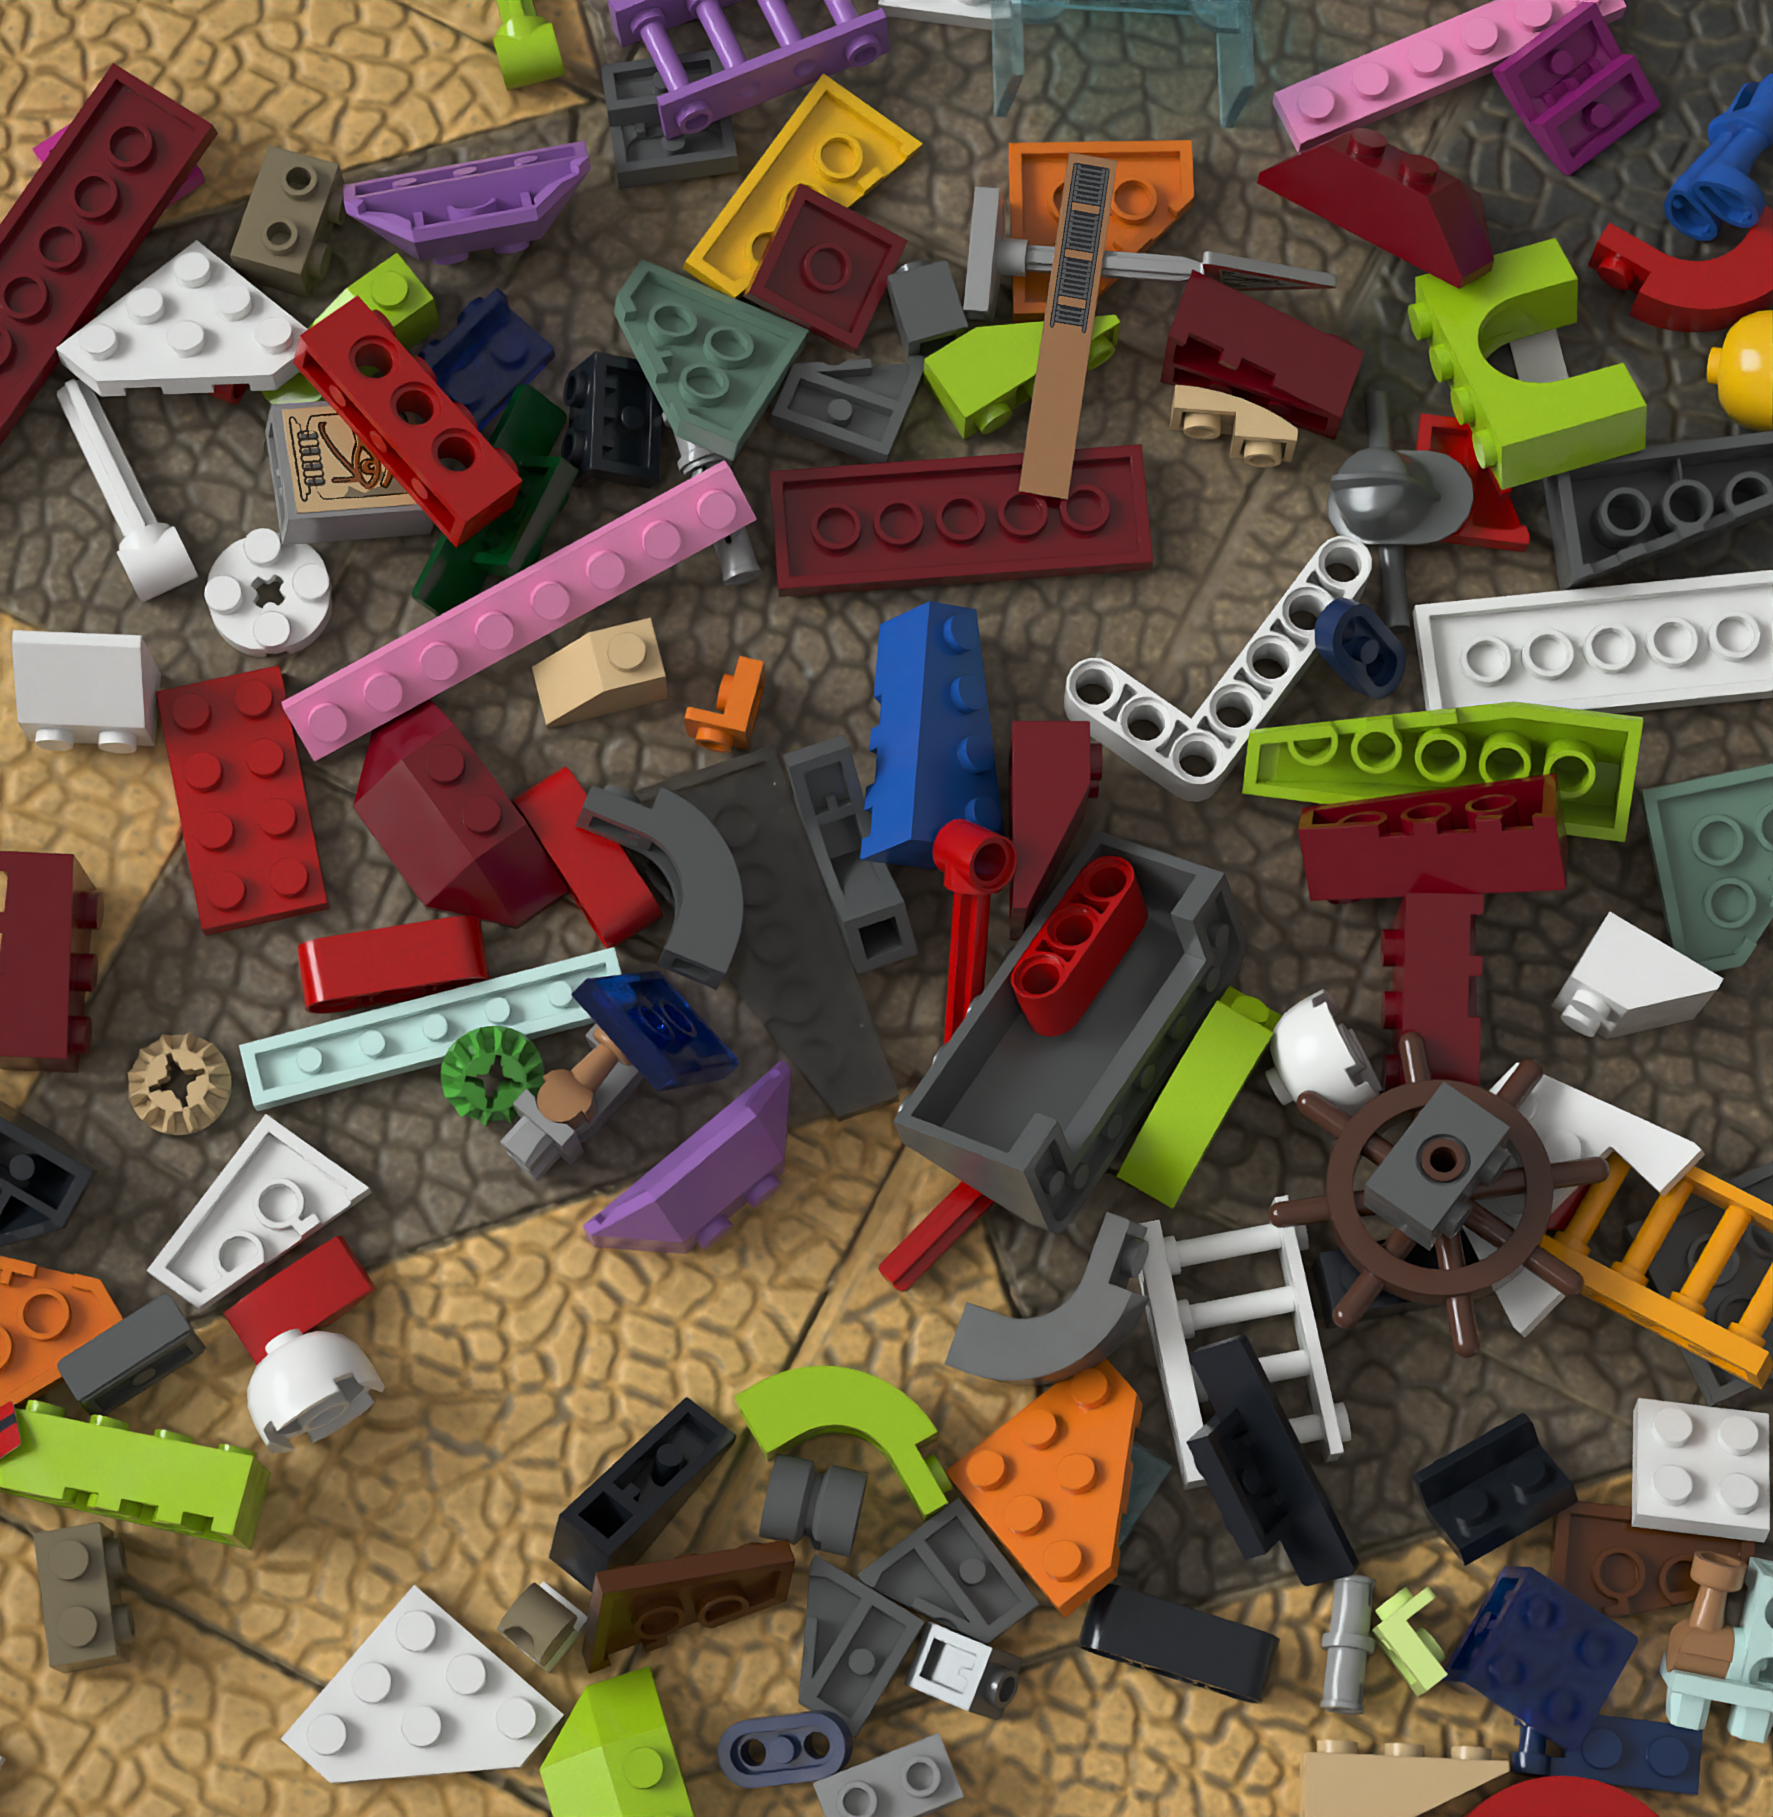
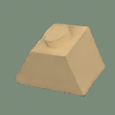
[532,617,669,729]

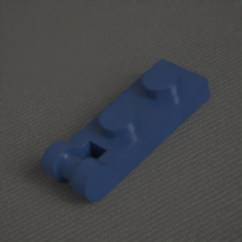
[1510,1705,1703,1796]

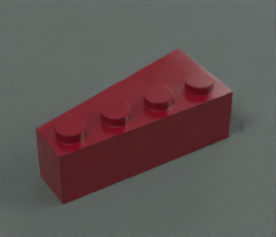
[1298,773,1568,904]

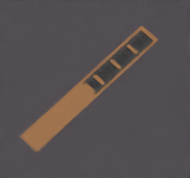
[1019,152,1118,500]

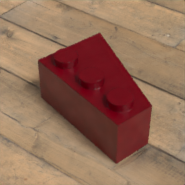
[1380,893,1484,1092]

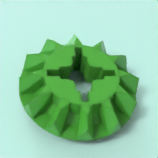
[441,1026,544,1127]

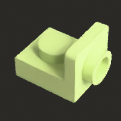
[1369,1587,1448,1697]

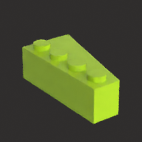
[0,1400,271,1550]

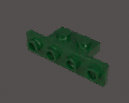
[411,384,579,616]

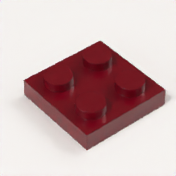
[743,183,908,353]

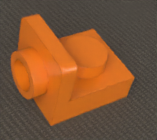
[684,656,767,753]

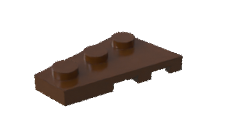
[1544,1501,1756,1633]
[582,1539,796,1674]

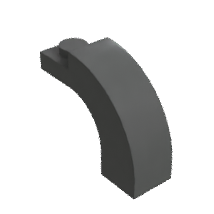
[783,735,919,974]
[575,785,743,990]
[944,1212,1149,1386]

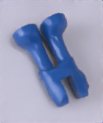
[1664,73,1773,241]

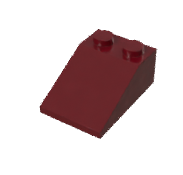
[1008,721,1103,940]

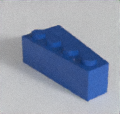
[860,601,1005,870]

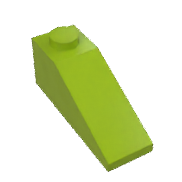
[260,253,441,405]

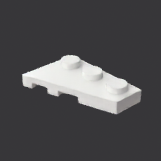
[147,1114,372,1312]

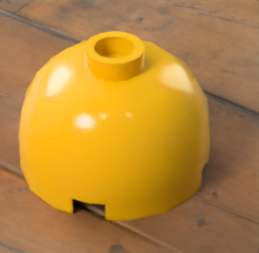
[1707,310,1773,432]

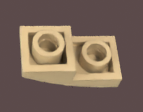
[1170,384,1298,467]

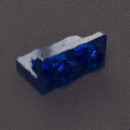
[418,288,556,432]

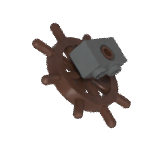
[1268,1031,1610,1358]

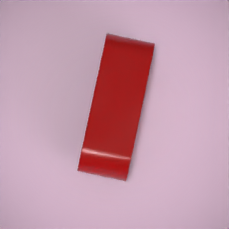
[511,766,663,949]
[1011,855,1148,1037]
[297,916,490,1014]

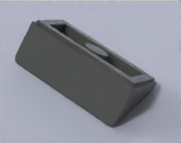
[57,1294,206,1416]

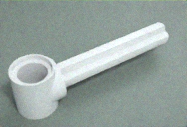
[57,379,198,603]

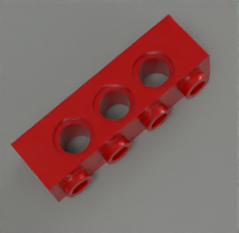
[293,295,523,548]

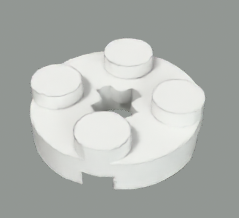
[204,528,333,657]

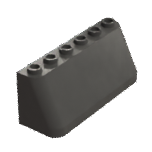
[893,830,1247,1234]

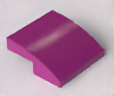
[1491,1,1661,175]

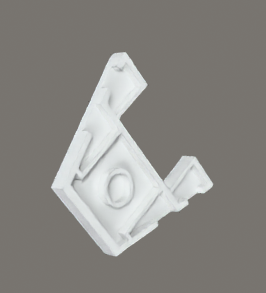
[1462,1062,1705,1338]

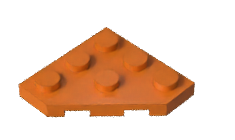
[1008,140,1194,323]
[0,1256,124,1409]
[945,1359,1143,1618]

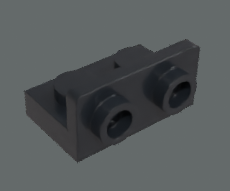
[561,351,662,489]
[1413,1413,1579,1566]

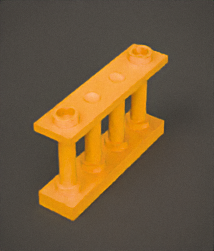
[1540,1152,1773,1390]

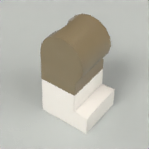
[497,1581,588,1673]

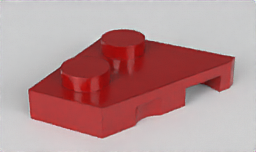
[1415,413,1530,552]

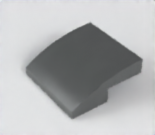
[600,49,739,189]

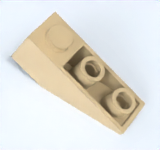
[1299,1740,1509,1817]

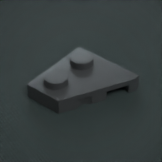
[770,355,927,463]
[857,1498,1039,1645]
[798,1555,925,1739]

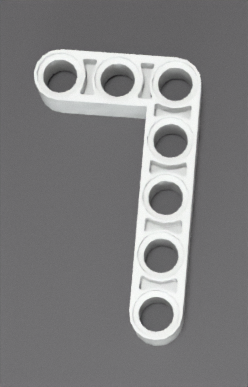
[1064,536,1372,802]

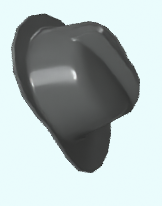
[1327,446,1474,545]

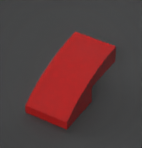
[223,1236,377,1365]

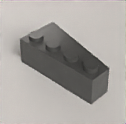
[1543,431,1773,591]

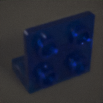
[1441,1566,1638,1752]

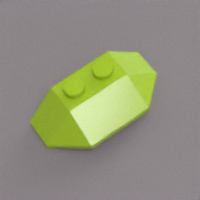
[539,1666,696,1817]

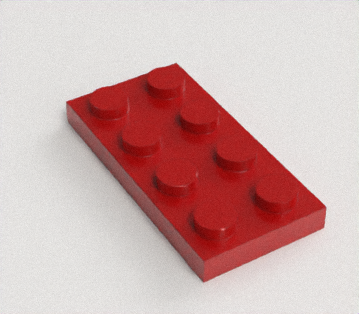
[156,665,330,936]

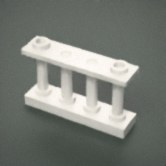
[1138,1195,1351,1490]

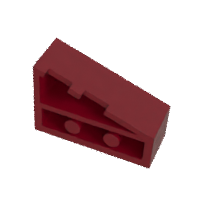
[1160,269,1365,440]
[0,851,104,1073]

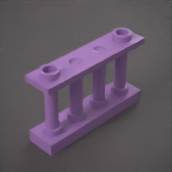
[607,0,890,140]

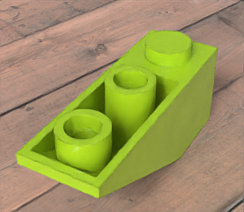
[923,315,1120,440]

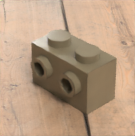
[230,145,347,298]
[33,1522,135,1674]

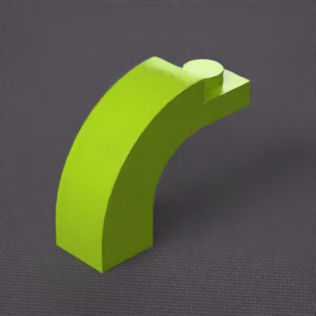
[1117,986,1282,1209]
[734,1365,952,1523]

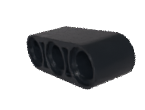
[1076,1583,1280,1704]

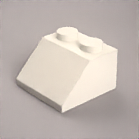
[12,630,161,753]
[1551,912,1724,1039]

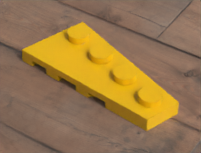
[683,73,923,300]

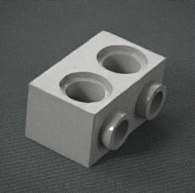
[813,1733,964,1817]

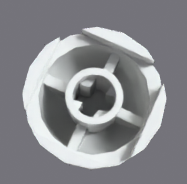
[1265,989,1382,1117]
[247,1328,385,1453]

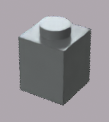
[887,259,968,363]

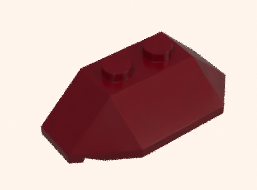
[1257,127,1494,289]
[353,699,569,929]

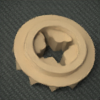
[127,1032,232,1135]

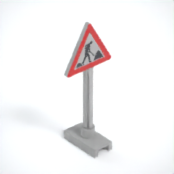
[963,187,1337,322]

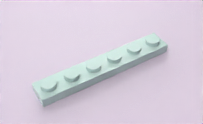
[239,947,631,1111]

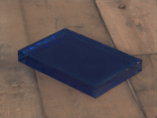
[571,970,739,1092]

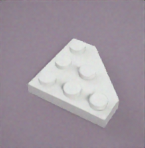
[56,240,308,397]
[281,1585,566,1784]

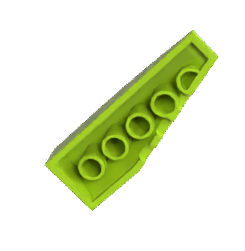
[1242,701,1643,842]

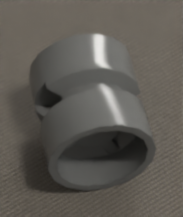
[759,1453,868,1557]

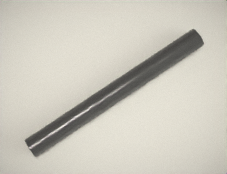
[1365,391,1410,633]

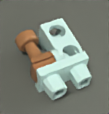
[1659,1551,1773,1743]

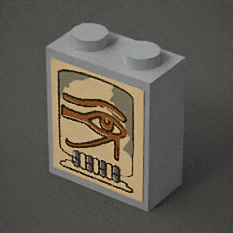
[265,401,434,545]

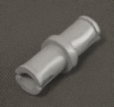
[1320,1574,1376,1715]

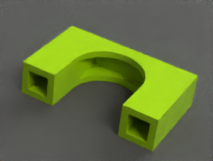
[1408,238,1647,490]

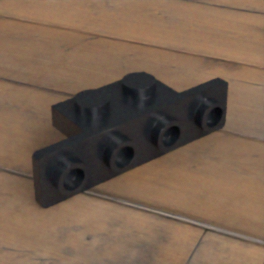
[1186,1335,1360,1586]

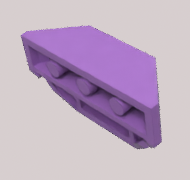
[343,140,591,265]
[583,1059,792,1254]

